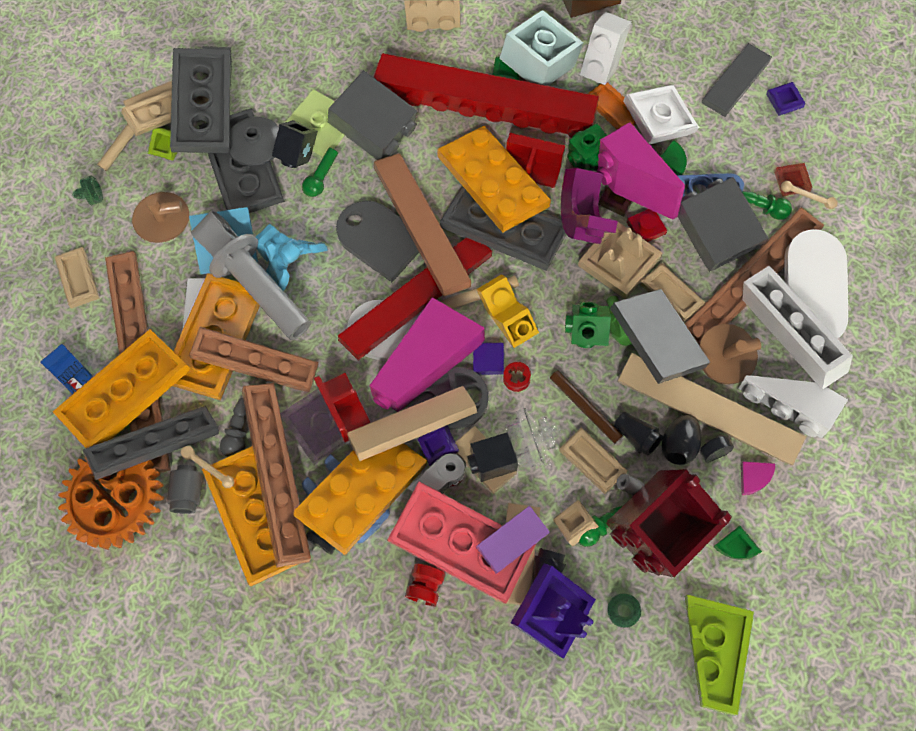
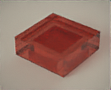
[774,163,813,196]

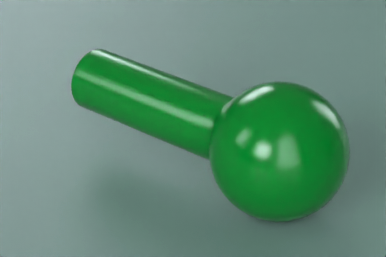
[302,147,338,197]

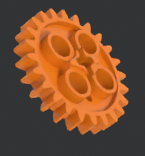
[58,458,164,550]

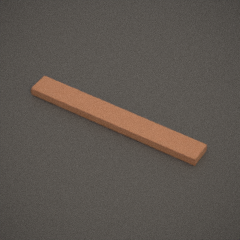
[685,207,824,343]
[105,251,171,473]

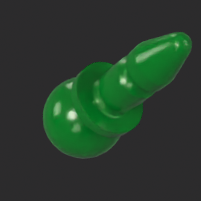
[742,191,792,220]
[578,506,622,547]

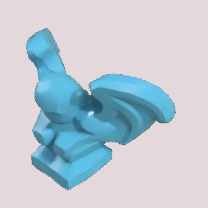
[256,224,328,291]

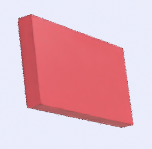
[387,481,536,604]

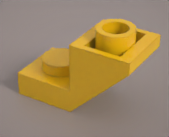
[476,274,539,348]

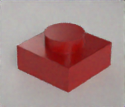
[626,209,667,242]

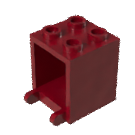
[606,469,732,578]

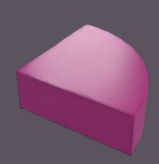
[741,462,775,495]

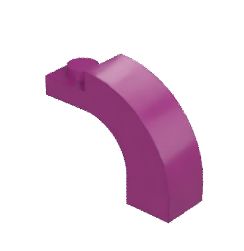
[561,168,618,244]

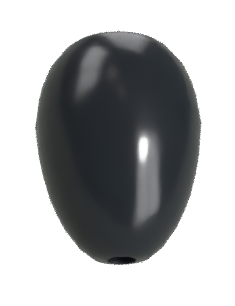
[662,415,701,465]

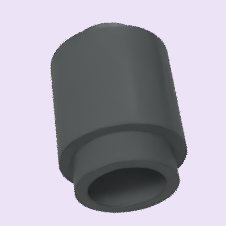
[167,465,203,514]

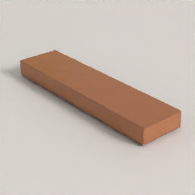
[190,327,319,392]

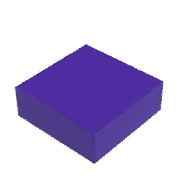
[766,82,806,116]
[473,343,504,375]
[417,425,459,466]

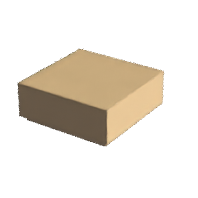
[553,500,599,546]

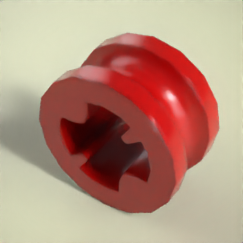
[503,362,531,392]

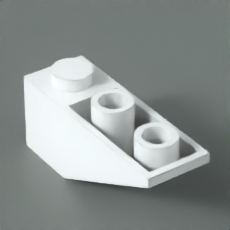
[738,375,848,439]

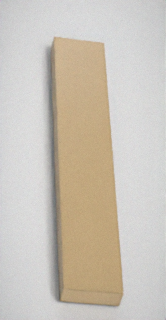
[617,353,807,466]

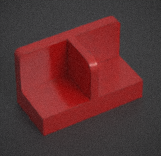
[506,133,565,188]
[314,373,371,442]

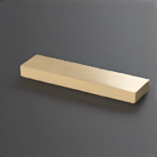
[347,386,477,461]

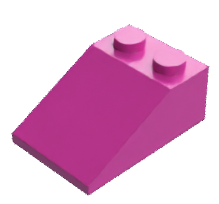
[597,122,685,220]

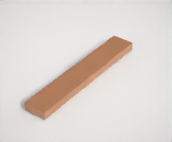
[374,153,471,297]
[242,383,311,568]

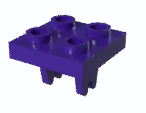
[511,564,596,659]

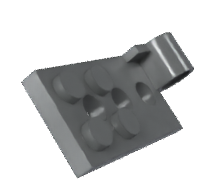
[170,46,232,153]

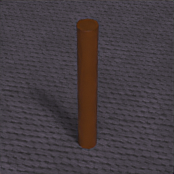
[550,370,624,444]

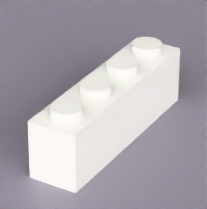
[742,266,853,389]

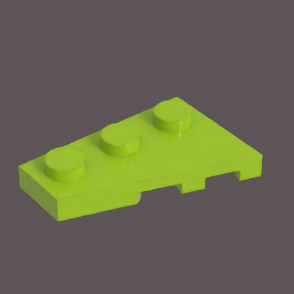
[685,595,754,716]

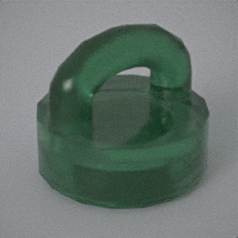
[72,175,103,206]

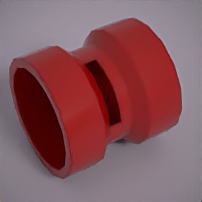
[405,563,446,607]

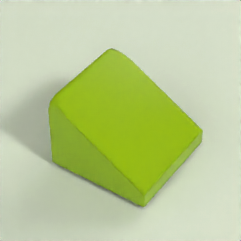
[148,127,178,161]

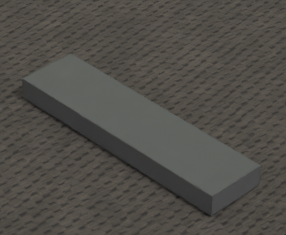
[83,405,219,480]

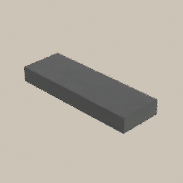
[702,43,772,117]

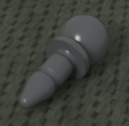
[220,398,247,457]

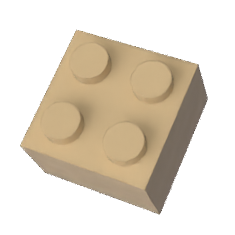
[404,0,461,32]

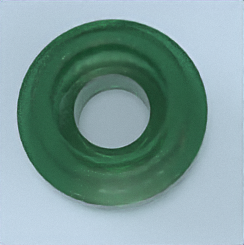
[607,593,641,628]

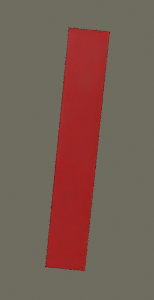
[338,237,492,361]

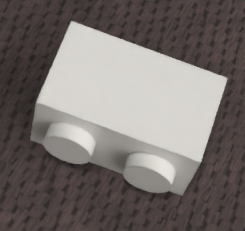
[580,12,631,85]

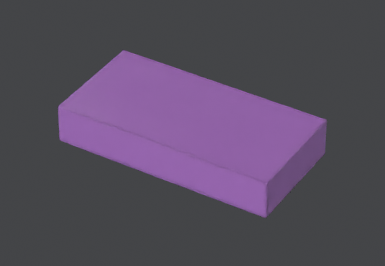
[476,506,550,574]

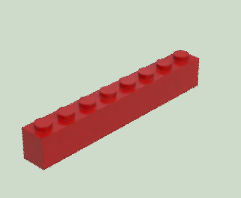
[373,53,599,138]

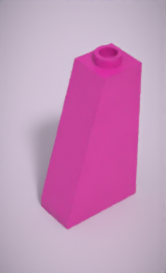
[369,298,485,412]

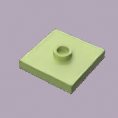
[286,89,345,157]

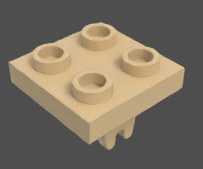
[578,222,663,299]

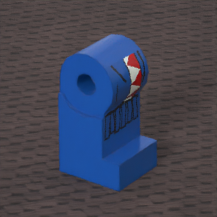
[40,344,93,394]

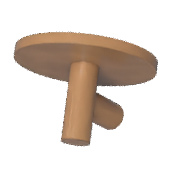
[132,192,189,243]
[698,324,761,385]

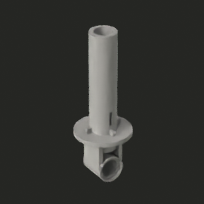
[191,210,311,340]

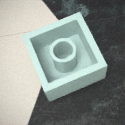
[500,10,584,86]

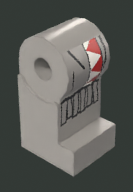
[408,453,465,496]

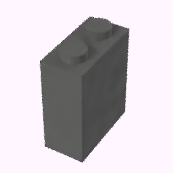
[327,70,417,160]
[678,177,768,272]

